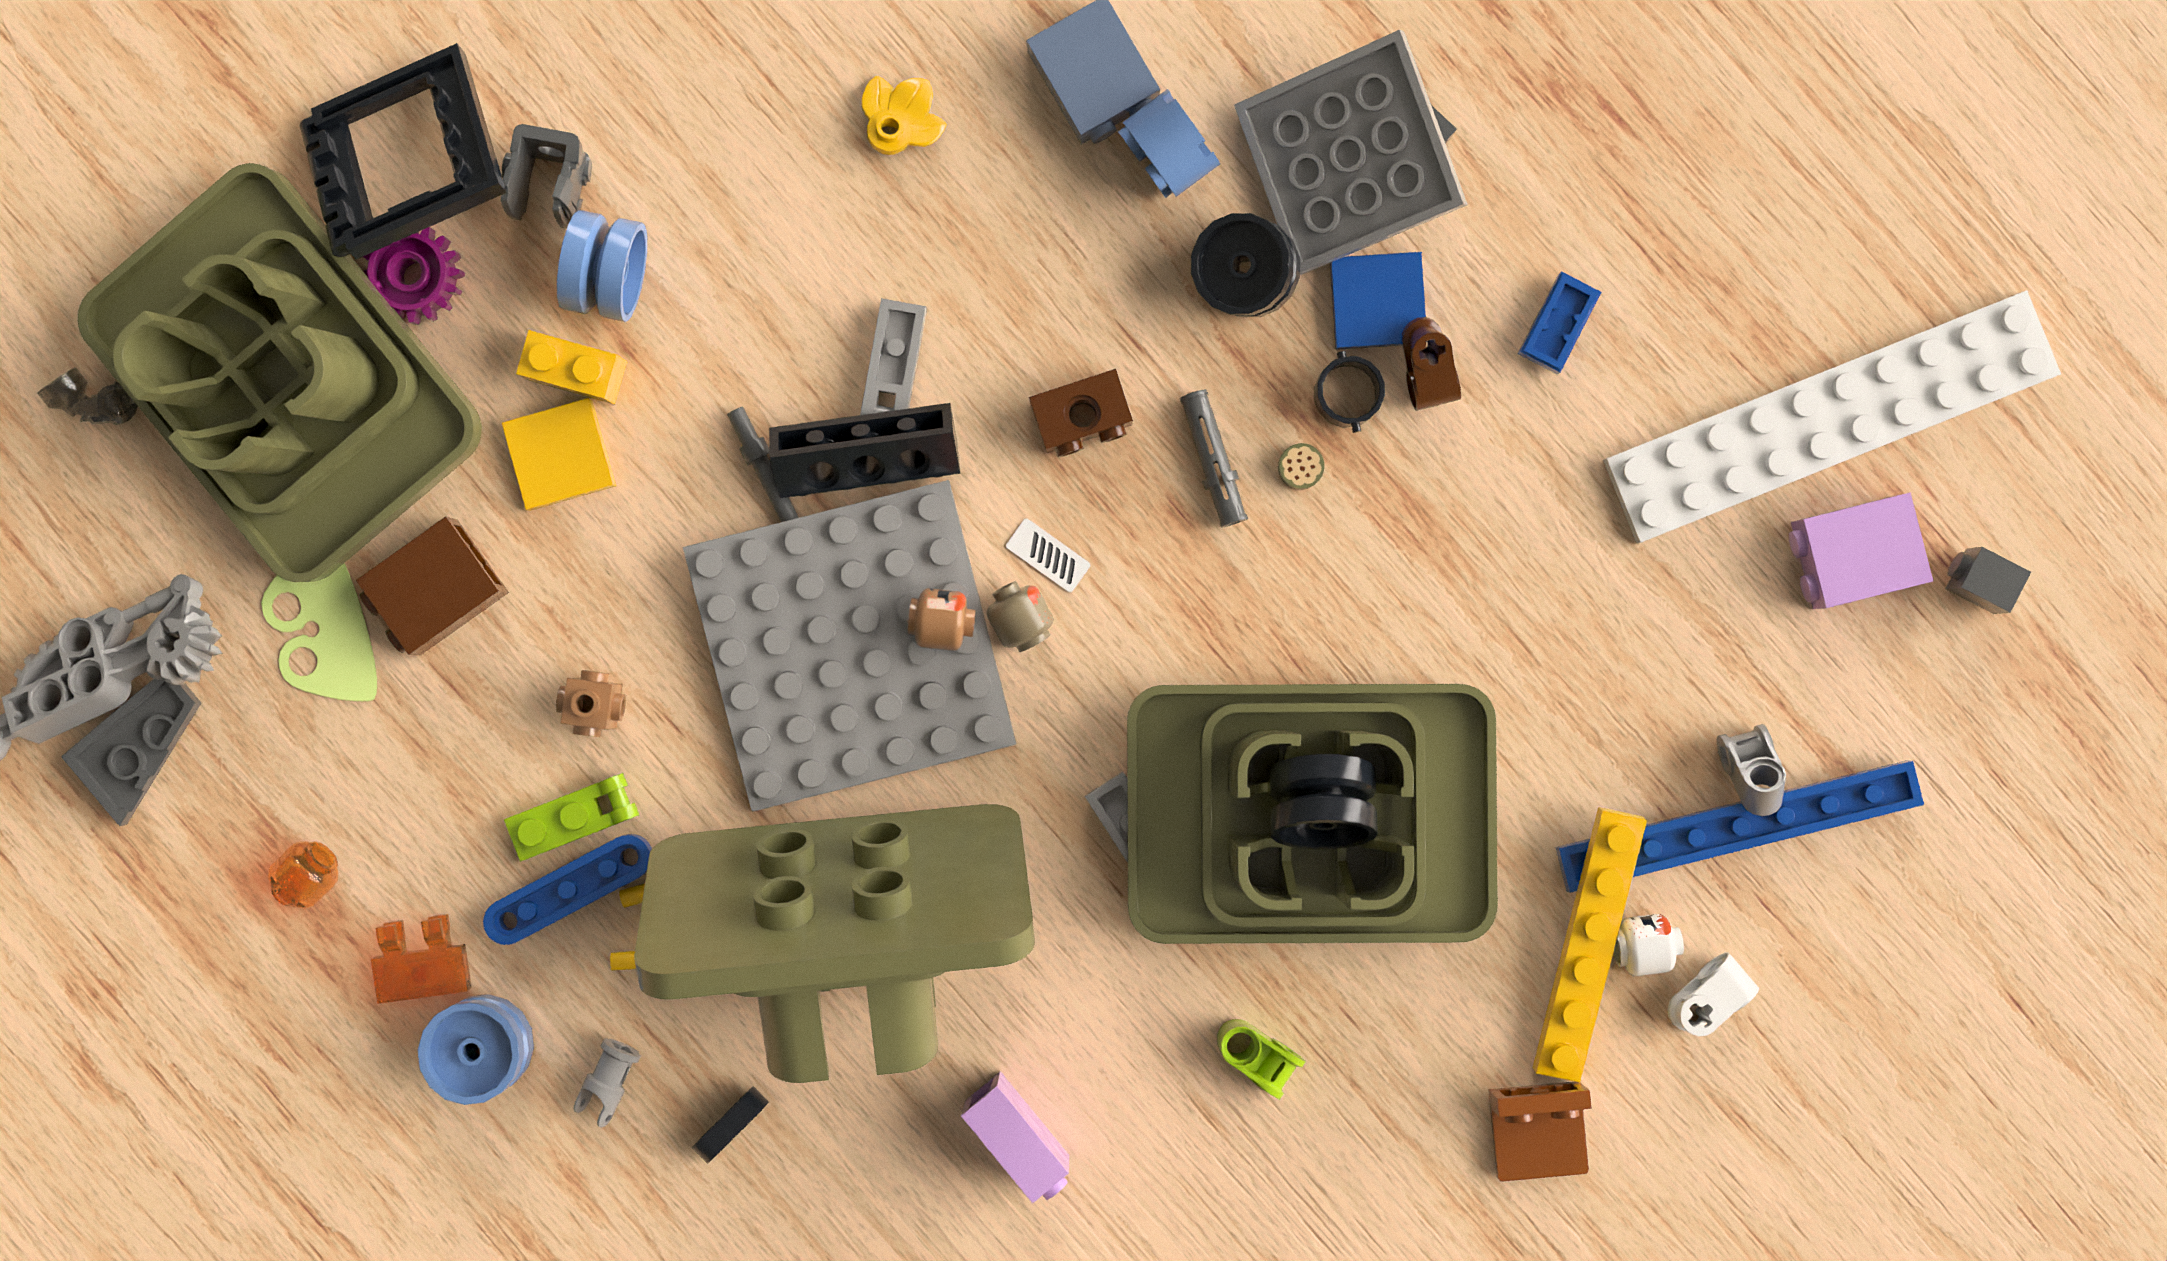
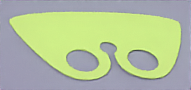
[261,563,377,701]

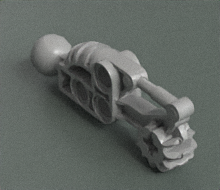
[0,574,223,761]

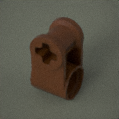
[1402,317,1461,411]

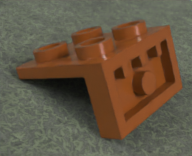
[1488,1081,1592,1182]

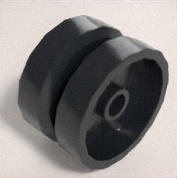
[1191,213,1300,317]
[1269,754,1378,850]

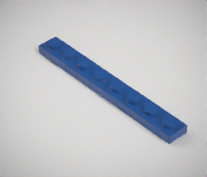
[1555,760,1924,893]

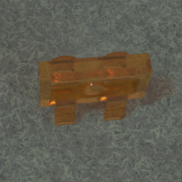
[371,914,472,1004]

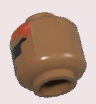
[908,588,976,651]

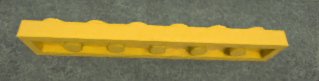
[1532,807,1647,1083]

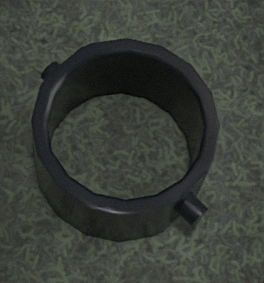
[1314,351,1385,433]

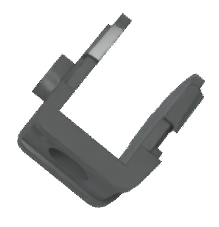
[501,124,592,229]

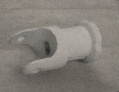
[574,1038,641,1128]

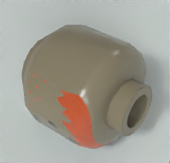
[986,581,1054,652]

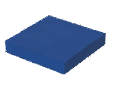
[1330,252,1427,350]

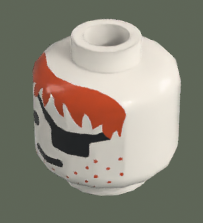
[1614,914,1684,976]

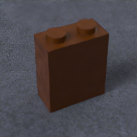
[356,516,509,655]

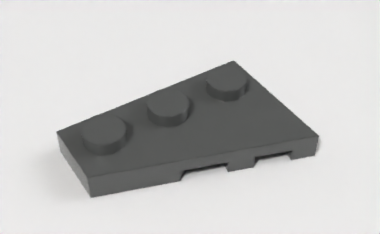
[61,679,201,826]

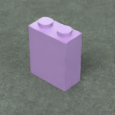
[1789,492,1933,609]
[961,1071,1069,1203]

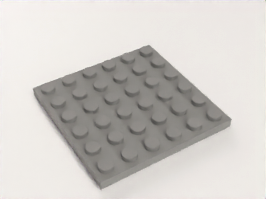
[683,480,1016,812]

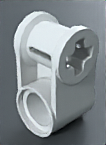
[1667,952,1759,1036]

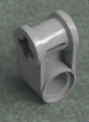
[1716,724,1786,816]

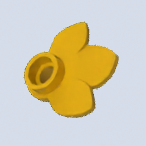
[861,76,947,155]

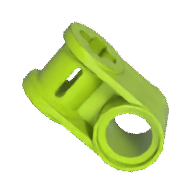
[1217,1019,1306,1099]

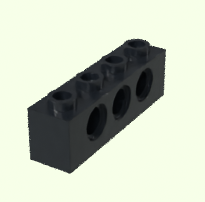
[769,403,961,498]

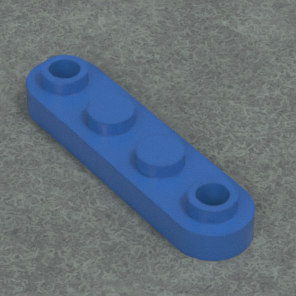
[483,834,652,945]

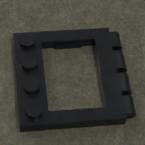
[300,43,507,259]

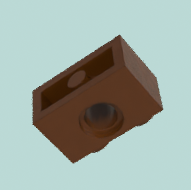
[1029,369,1133,457]

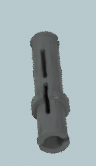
[1179,389,1248,528]

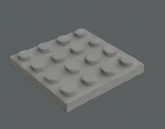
[1234,30,1468,275]

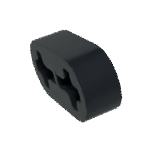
[691,1086,769,1164]

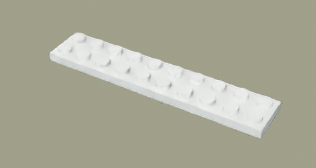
[1603,290,2061,543]

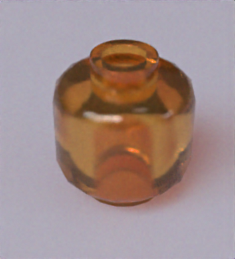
[268,841,339,909]

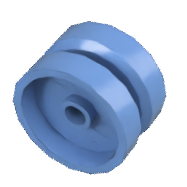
[557,210,648,322]
[418,994,534,1105]

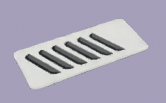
[1006,519,1090,592]

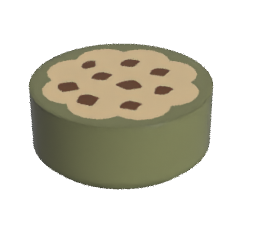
[1278,443,1324,490]

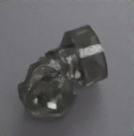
[37,367,138,425]

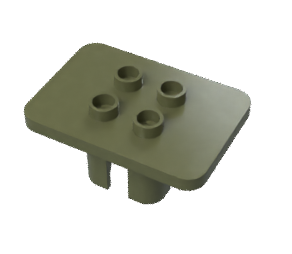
[78,163,482,582]
[1127,684,1498,944]
[634,804,1035,1083]

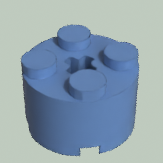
[1118,89,1220,198]

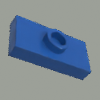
[1517,271,1602,375]

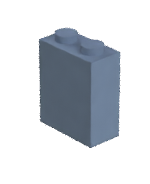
[1026,0,1160,145]

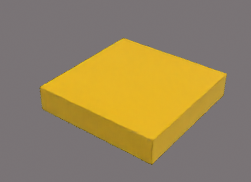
[502,398,616,511]

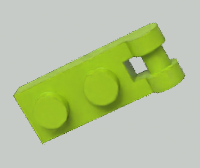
[504,773,639,862]

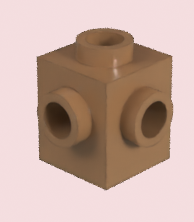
[556,670,626,737]

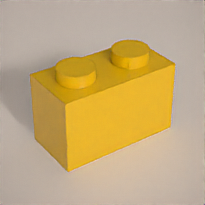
[516,330,627,405]

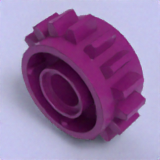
[363,227,465,325]

